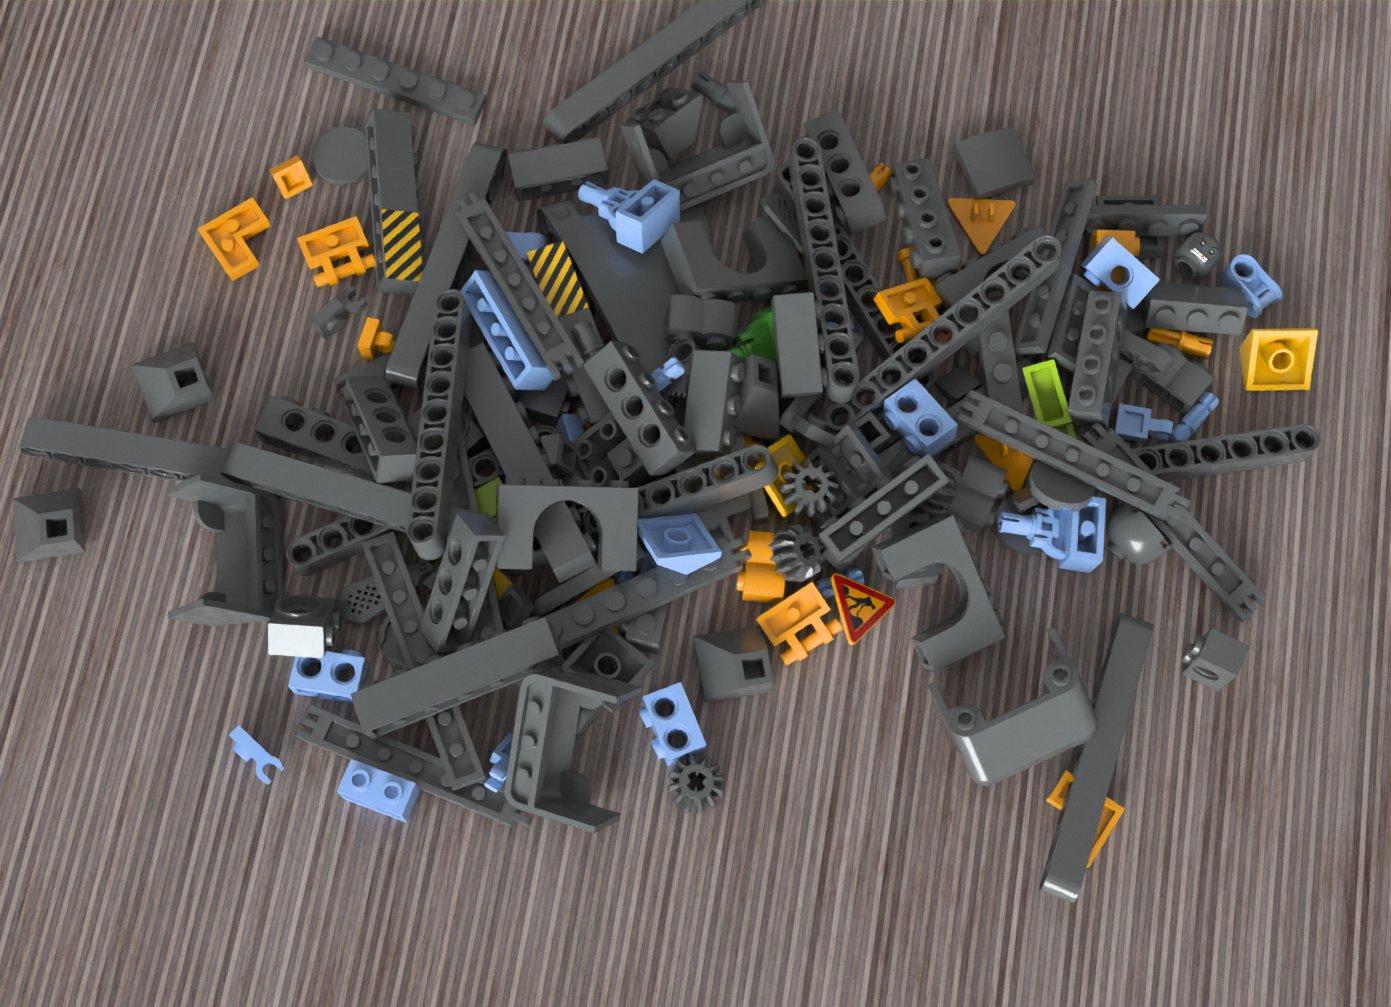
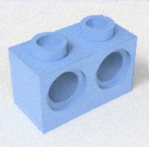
[883,378,958,458]
[288,648,369,704]
[639,682,706,766]
[337,759,420,823]

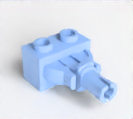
[578,179,680,254]
[998,497,1106,573]

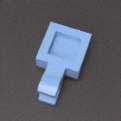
[1114,403,1173,443]
[229,725,285,784]
[484,732,513,793]

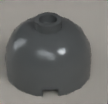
[1106,502,1171,565]

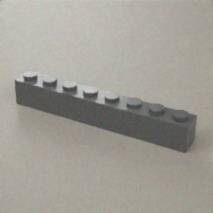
[464,342,597,583]

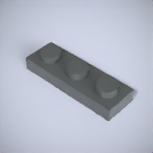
[1047,273,1099,372]

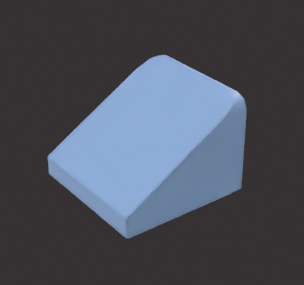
[555,414,585,443]

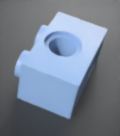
[1080,235,1160,309]

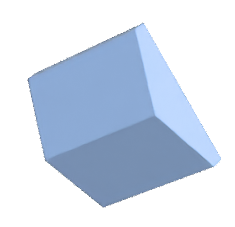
[637,513,722,575]

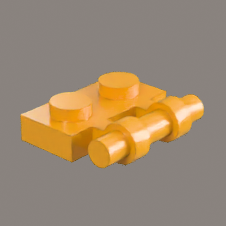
[297,216,375,288]
[873,277,943,343]
[756,581,843,666]

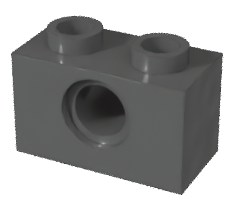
[1181,628,1250,692]

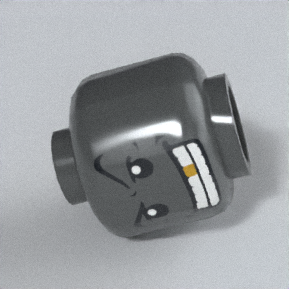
[1174,232,1221,279]

